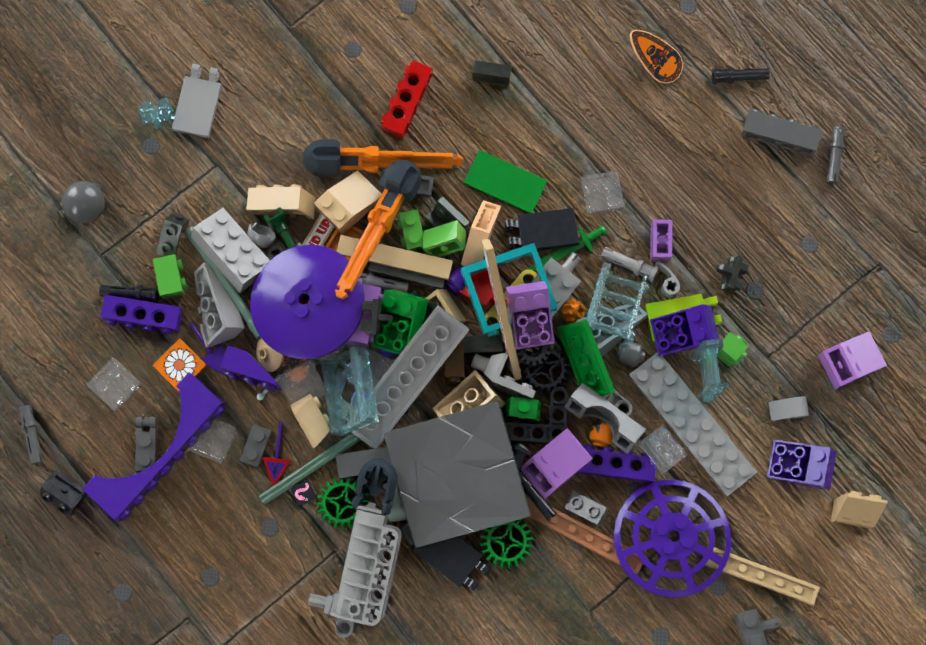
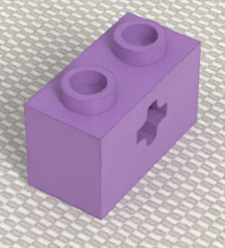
[650,219,672,262]

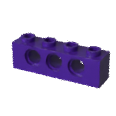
[100,295,183,335]
[577,445,657,483]

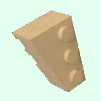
[246,184,316,219]

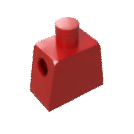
[459,270,508,311]

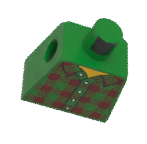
[503,397,542,424]

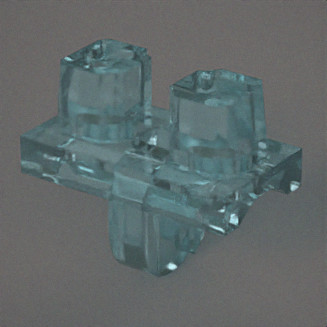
[137,98,175,129]

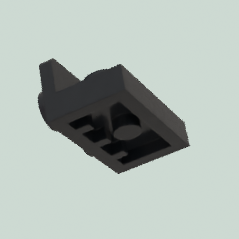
[40,470,87,516]

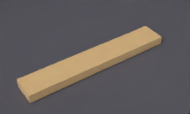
[337,235,453,280]
[703,545,820,606]

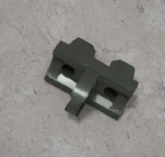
[716,255,749,291]
[360,299,393,335]

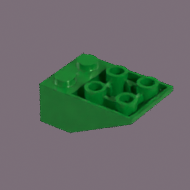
[372,290,429,355]

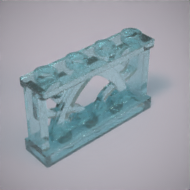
[321,346,379,436]

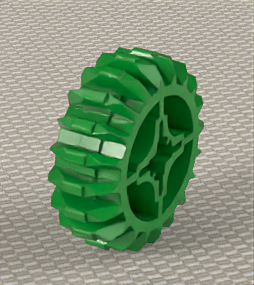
[316,478,369,530]
[480,519,533,569]

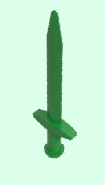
[528,226,607,271]

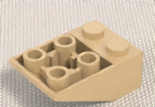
[831,491,888,528]

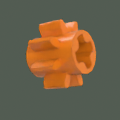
[561,299,585,323]

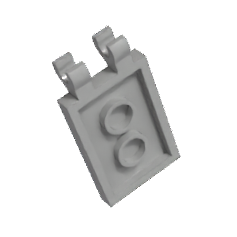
[172,64,222,138]

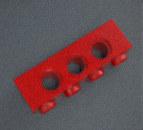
[380,60,433,139]

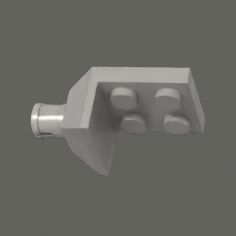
[470,353,536,399]

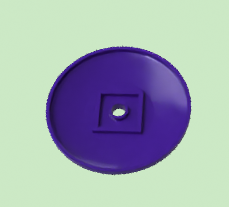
[250,245,365,359]

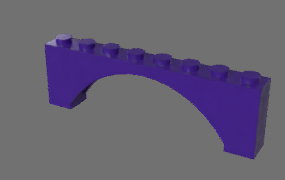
[82,372,227,522]

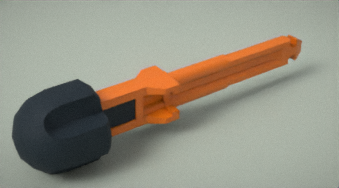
[302,139,463,177]
[335,160,421,299]

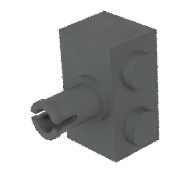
[733,609,782,645]

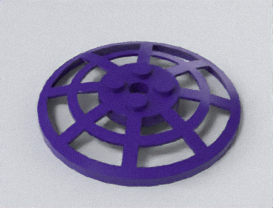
[613,480,731,598]

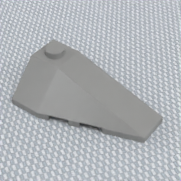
[194,262,245,347]
[576,302,648,357]

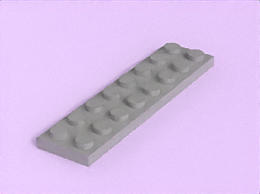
[344,305,469,449]
[628,352,757,497]

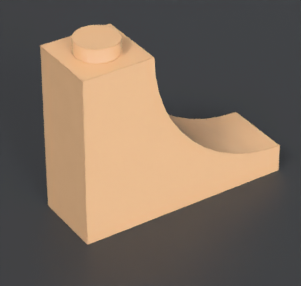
[461,200,501,266]

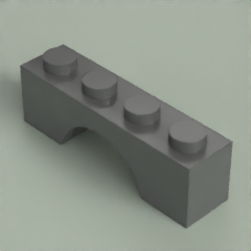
[565,383,646,454]

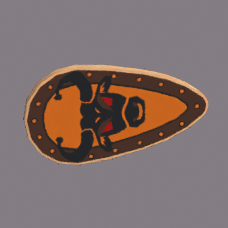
[630,30,683,84]

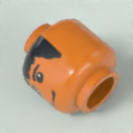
[589,419,613,448]

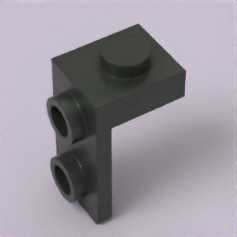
[156,213,190,256]

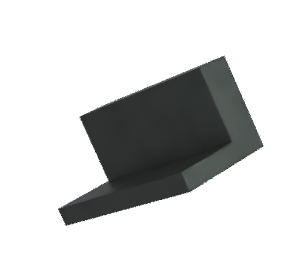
[472,60,512,86]
[463,335,503,357]

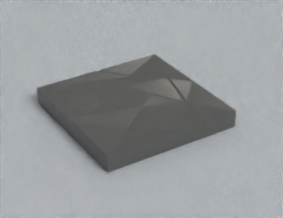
[383,401,531,548]

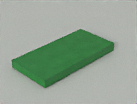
[463,150,548,214]
[557,319,615,396]

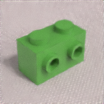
[397,209,424,253]
[423,220,466,257]
[153,254,187,299]
[712,332,748,367]

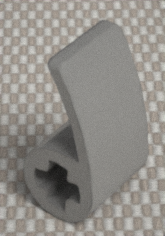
[654,261,680,298]
[769,396,809,421]

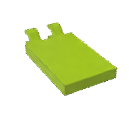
[645,294,722,342]

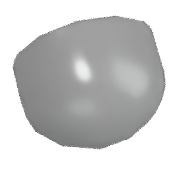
[247,223,276,248]

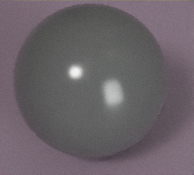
[62,181,105,223]

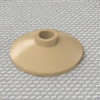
[256,337,284,372]

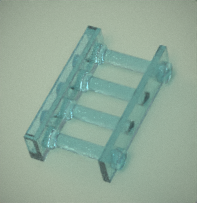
[586,262,649,348]
[691,339,729,402]

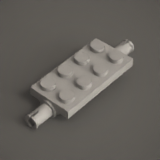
[502,252,581,344]

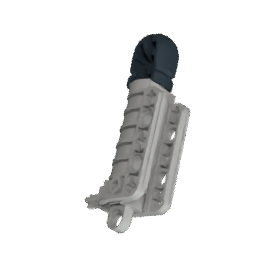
[308,459,402,638]

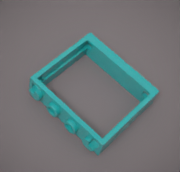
[460,243,558,337]

